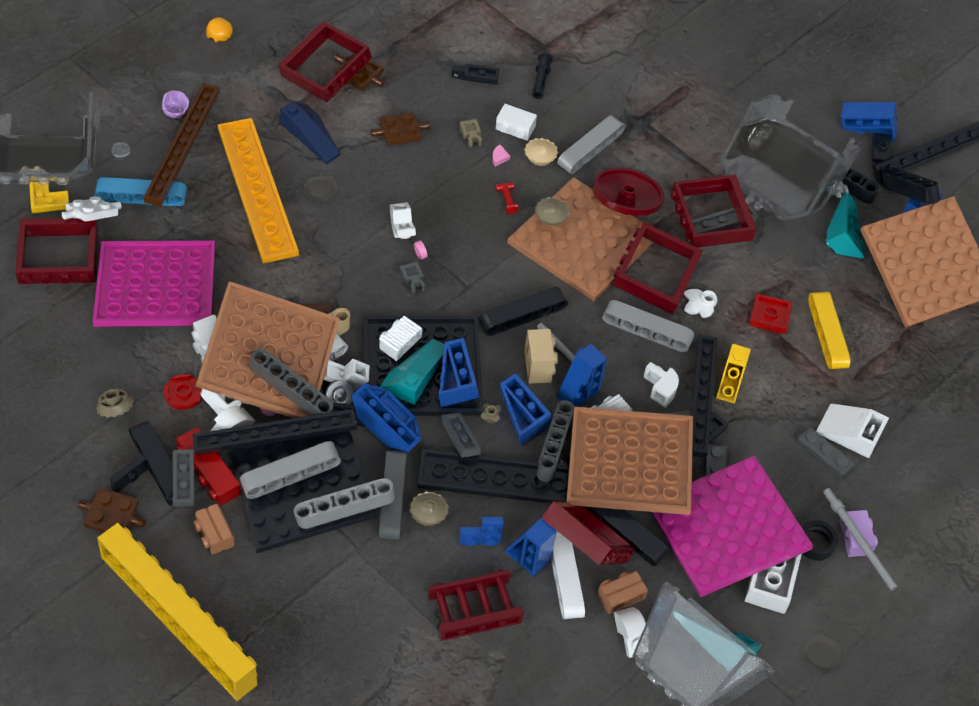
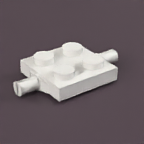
[62,197,122,222]

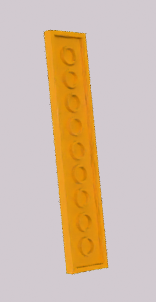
[217,118,299,264]

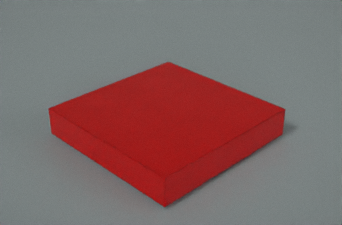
[749,293,792,334]

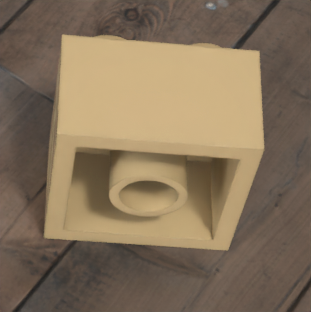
[524,329,558,384]

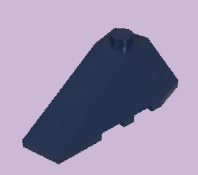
[280,101,340,164]

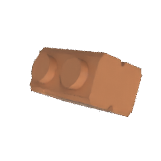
[193,504,235,555]
[598,571,648,615]

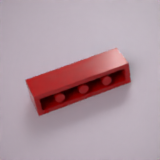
[176,427,241,506]

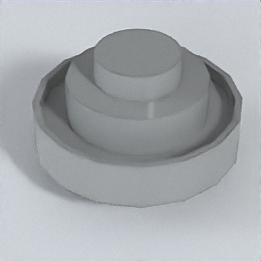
[325,380,354,405]

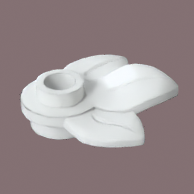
[683,289,718,318]

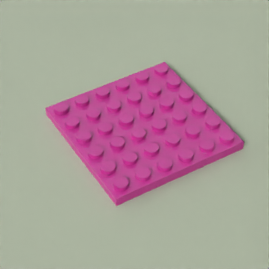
[93,240,215,327]
[651,456,813,597]

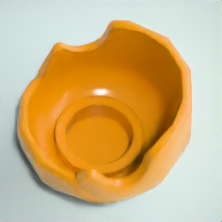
[205,17,233,42]

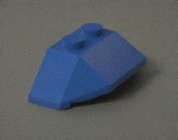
[351,383,421,452]

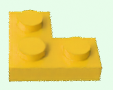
[29,179,69,213]

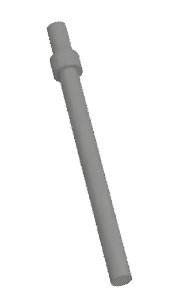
[823,488,898,591]

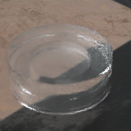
[111,142,130,160]

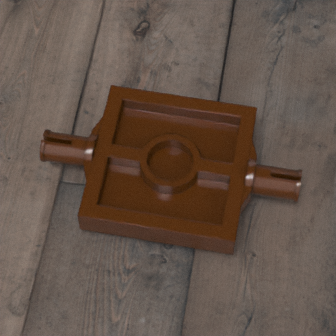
[334,53,385,91]
[371,112,430,145]
[77,488,146,533]

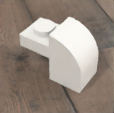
[390,202,416,239]
[323,359,370,391]
[644,362,679,408]
[210,407,255,431]
[614,607,650,658]

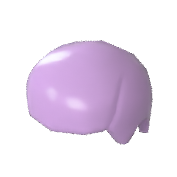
[162,90,189,118]

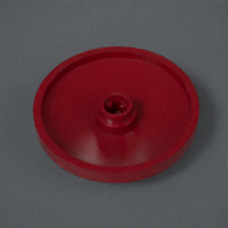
[593,168,664,216]

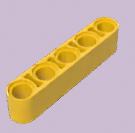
[808,291,850,370]

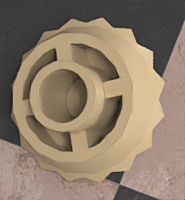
[524,138,559,166]

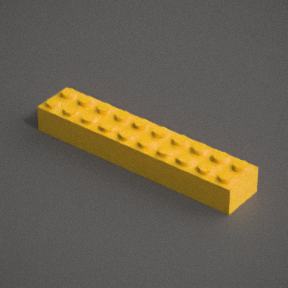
[97,523,258,701]

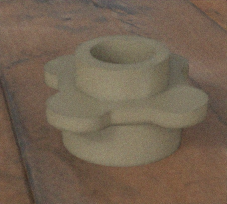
[481,403,502,423]

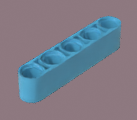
[94,177,187,206]

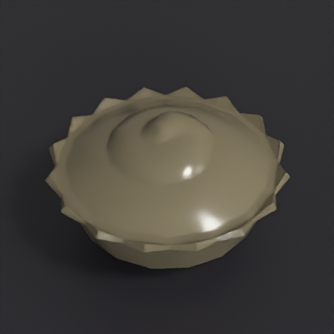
[535,197,570,226]
[96,389,134,418]
[409,491,449,526]

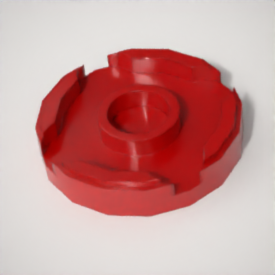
[164,374,203,410]

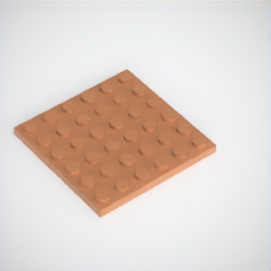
[507,177,653,301]
[860,196,979,328]
[195,281,340,418]
[567,407,693,515]

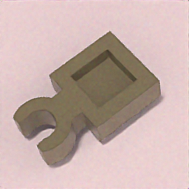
[459,119,482,148]

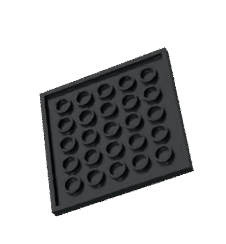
[364,316,483,416]
[229,431,377,553]

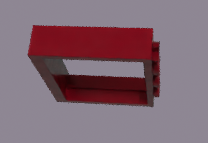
[278,21,372,102]
[670,174,757,248]
[15,218,98,285]
[613,222,703,314]
[542,501,635,565]

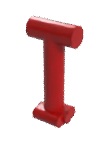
[495,182,518,214]

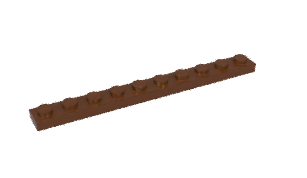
[143,83,220,206]

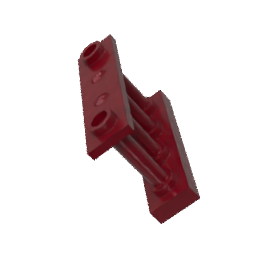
[428,570,524,641]

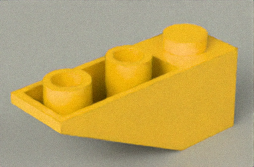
[716,344,751,404]

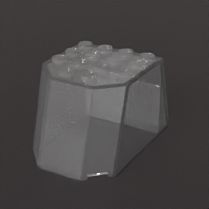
[632,581,776,706]

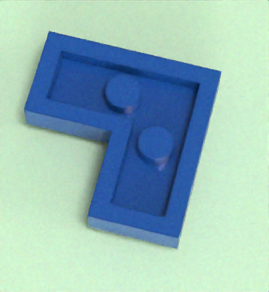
[459,517,503,546]

